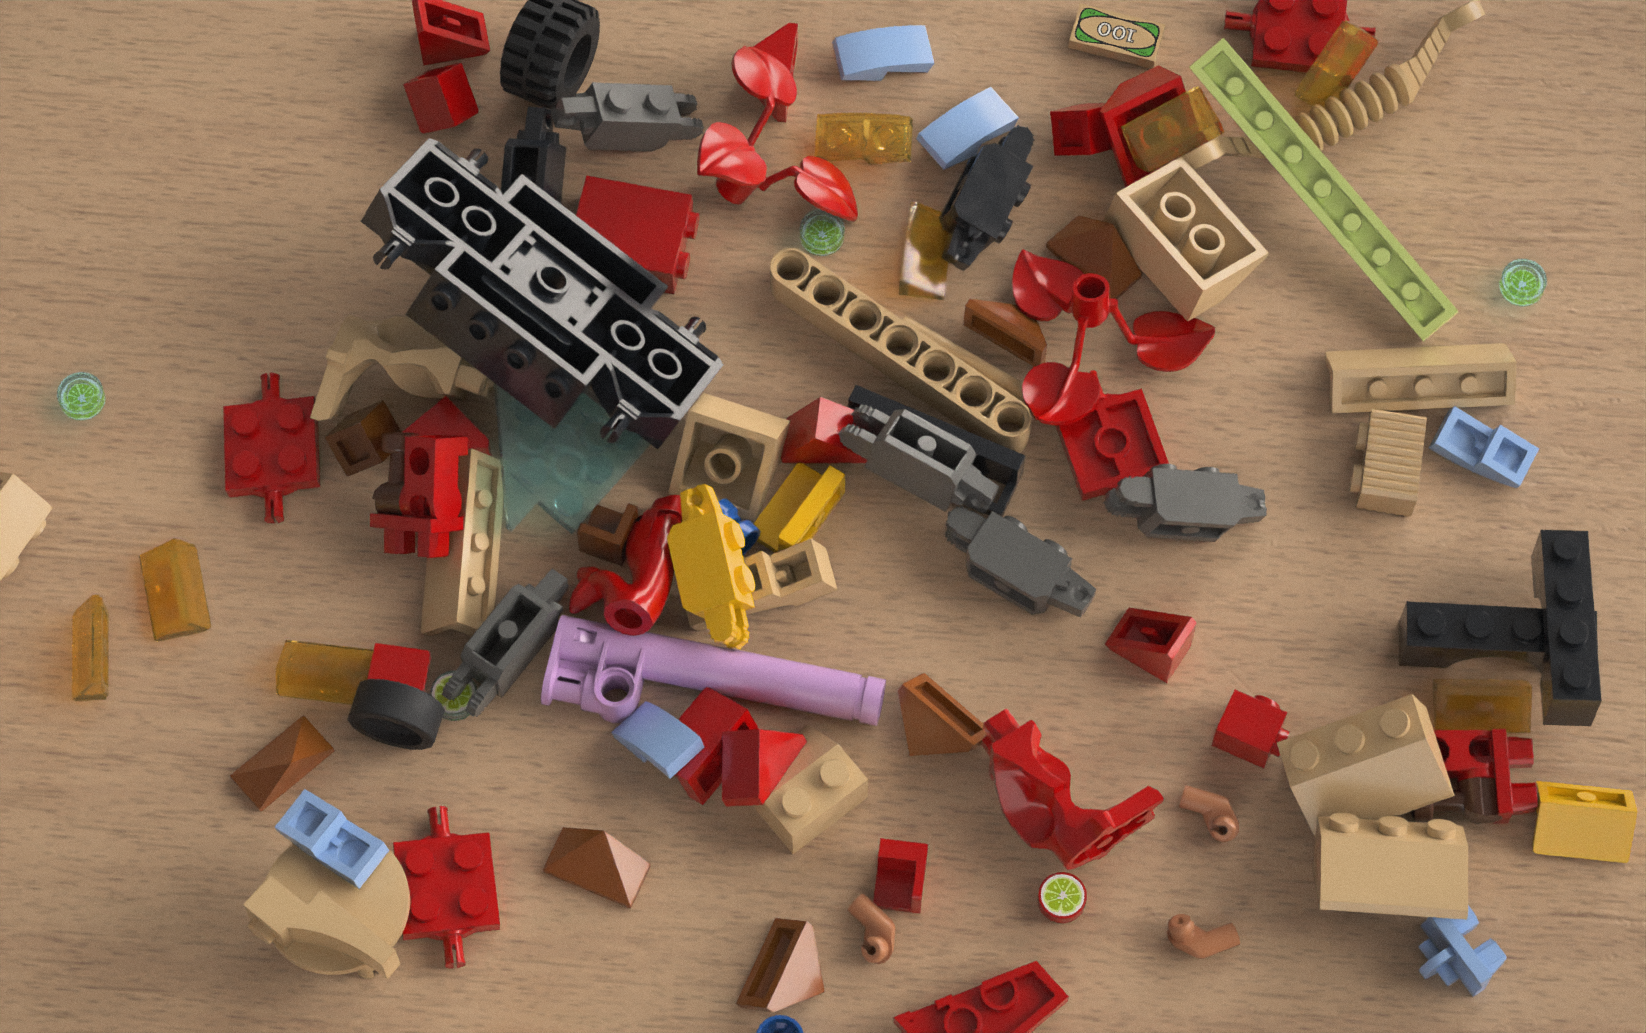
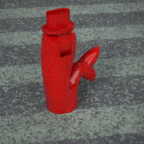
[569,494,682,636]

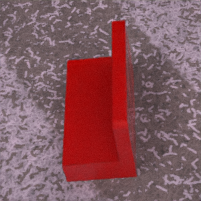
[674,687,759,805]

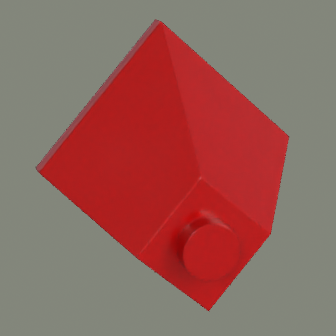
[1099,65,1203,188]

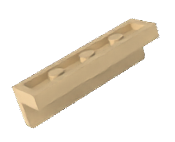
[1325,343,1517,413]
[421,448,507,636]

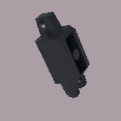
[500,107,566,204]
[939,125,1035,271]

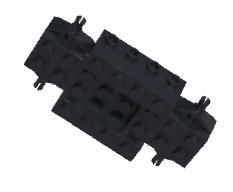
[361,138,724,450]

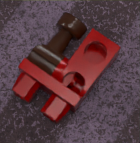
[370,432,468,558]
[1411,728,1538,824]

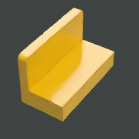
[754,463,845,553]
[1532,781,1638,863]

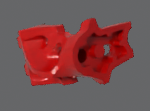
[981,709,1164,870]

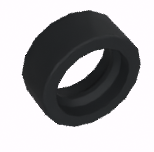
[347,679,445,750]

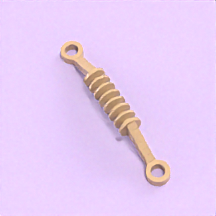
[1177,0,1486,170]

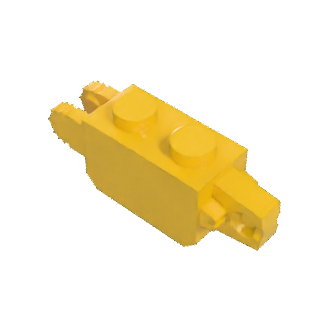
[667,484,755,650]

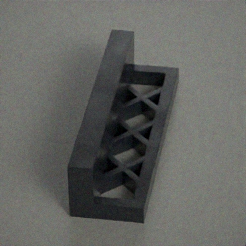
[848,385,1026,517]

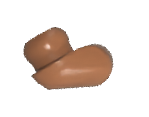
[1179,785,1239,842]
[848,894,895,964]
[1167,914,1240,959]

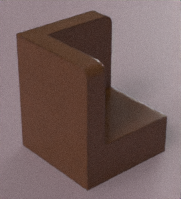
[324,400,402,477]
[576,503,639,566]

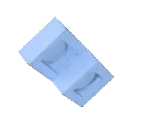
[832,25,934,81]
[916,87,1019,170]
[1429,406,1539,488]
[611,701,705,779]
[275,789,389,889]

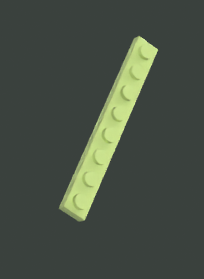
[1189,38,1459,342]

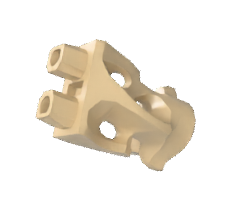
[310,314,495,421]

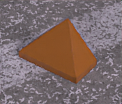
[1046,215,1142,299]
[963,298,1047,367]
[898,673,987,756]
[230,715,335,812]
[543,827,651,909]
[736,918,825,1013]

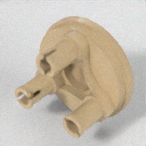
[266,844,410,979]

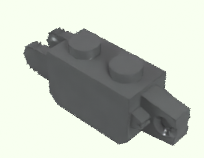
[551,82,704,151]
[838,404,999,514]
[1103,464,1267,542]
[945,506,1096,618]
[442,569,569,717]

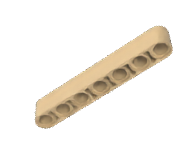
[770,248,1032,453]

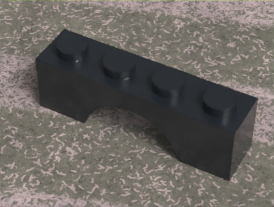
[1531,530,1602,726]
[1399,601,1598,673]

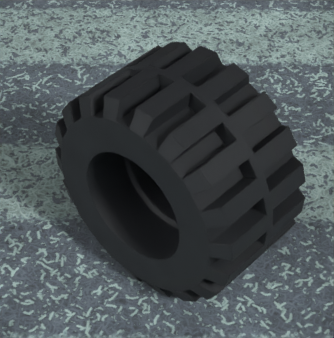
[500,0,600,110]

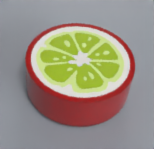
[1038,872,1087,923]

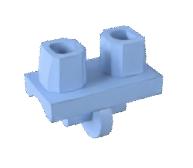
[1418,905,1507,997]

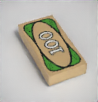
[1068,3,1165,69]

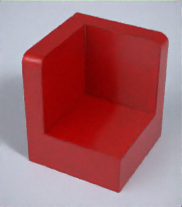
[403,62,479,134]
[1050,103,1112,156]
[367,643,431,692]
[873,838,928,914]

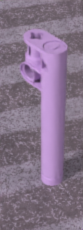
[541,615,886,726]

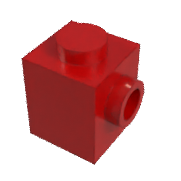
[1211,689,1290,769]

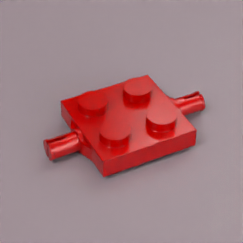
[1224,0,1376,76]
[1055,370,1169,501]
[223,372,321,524]
[393,806,500,969]

